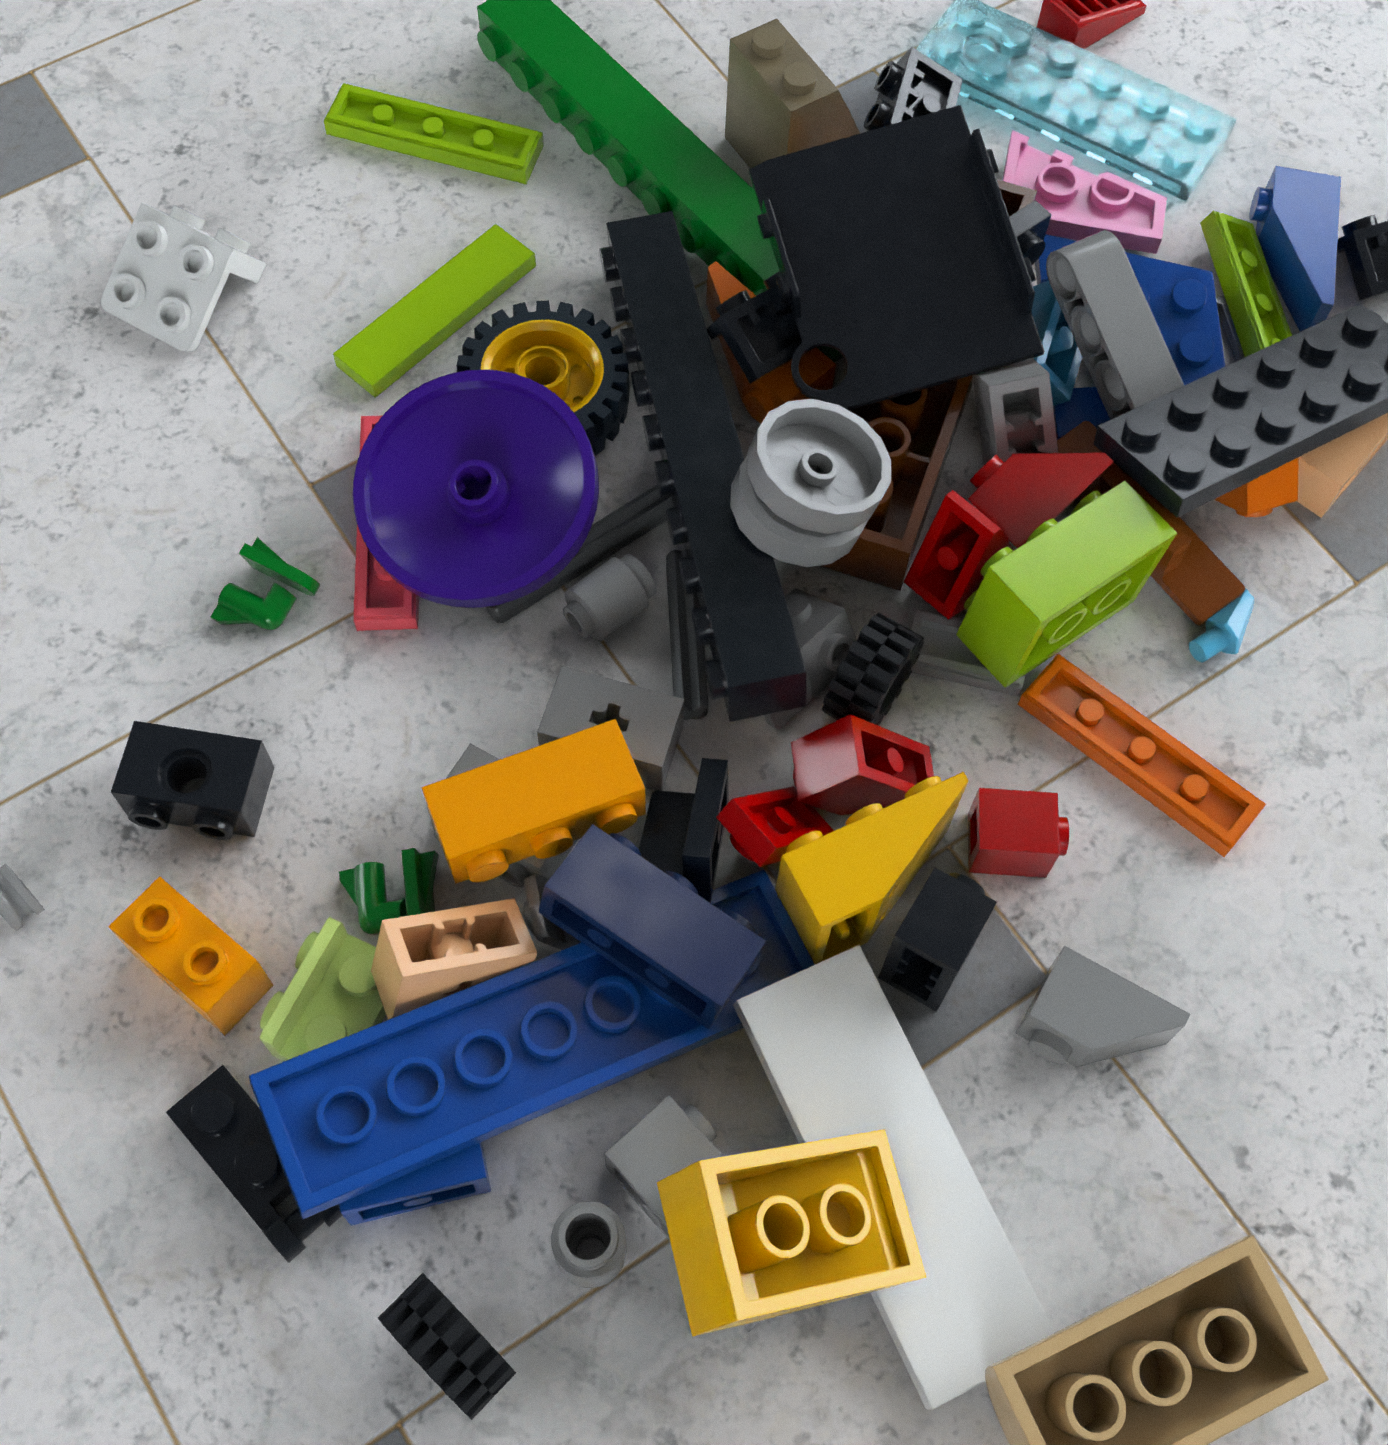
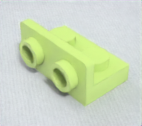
[260,917,386,1061]

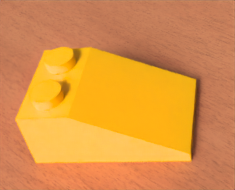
[657,1129,926,1337]

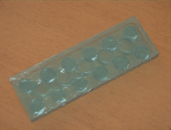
[916,0,1237,202]

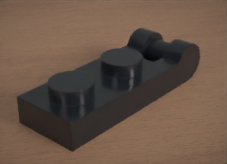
[166,1065,343,1263]

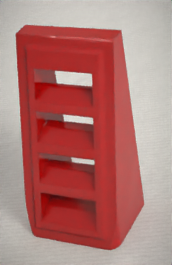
[1037,0,1147,57]

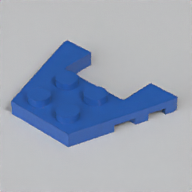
[1035,234,1225,440]

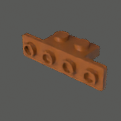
[1057,421,1245,626]

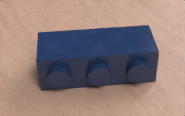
[538,824,766,1029]

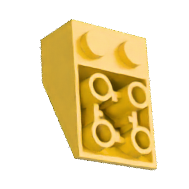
[775,772,969,964]

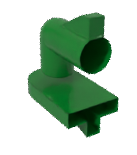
[210,537,320,631]
[339,848,439,935]

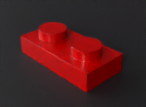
[716,786,834,867]

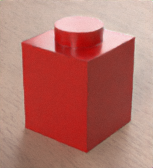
[968,788,1069,878]

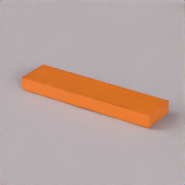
[1017,654,1266,857]

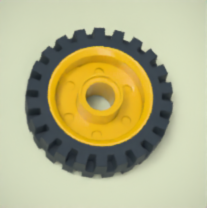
[456,300,630,456]

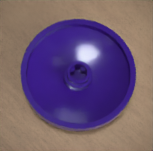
[353,370,599,608]

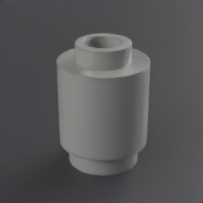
[563,554,657,641]
[551,1201,627,1288]

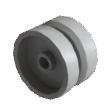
[730,399,891,567]

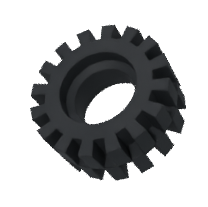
[822,612,924,726]
[378,1273,516,1420]

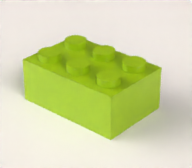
[956,481,1177,688]

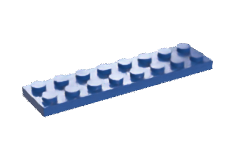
[249,869,815,1220]

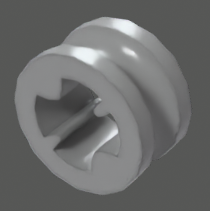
[0,863,45,931]

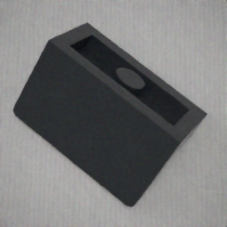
[639,758,729,903]

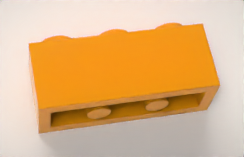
[421,719,646,884]

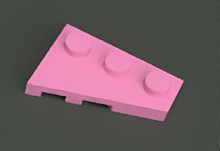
[1002,130,1167,254]

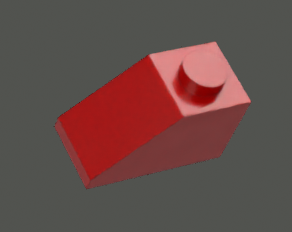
[968,453,1114,548]
[904,490,1013,620]
[791,714,934,815]

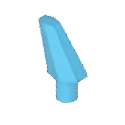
[1189,588,1254,663]

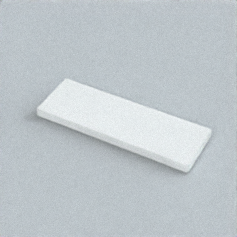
[733,945,1055,1410]

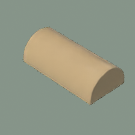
[985,1235,1329,1445]

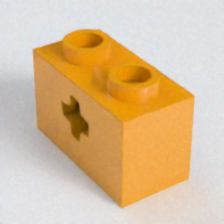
[108,876,274,1036]

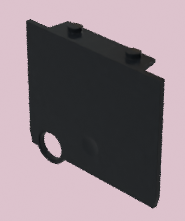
[749,105,1045,410]

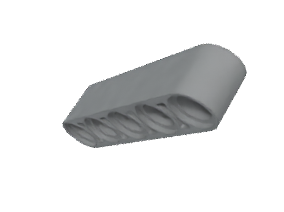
[1046,230,1184,420]

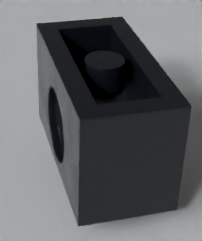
[111,721,275,840]

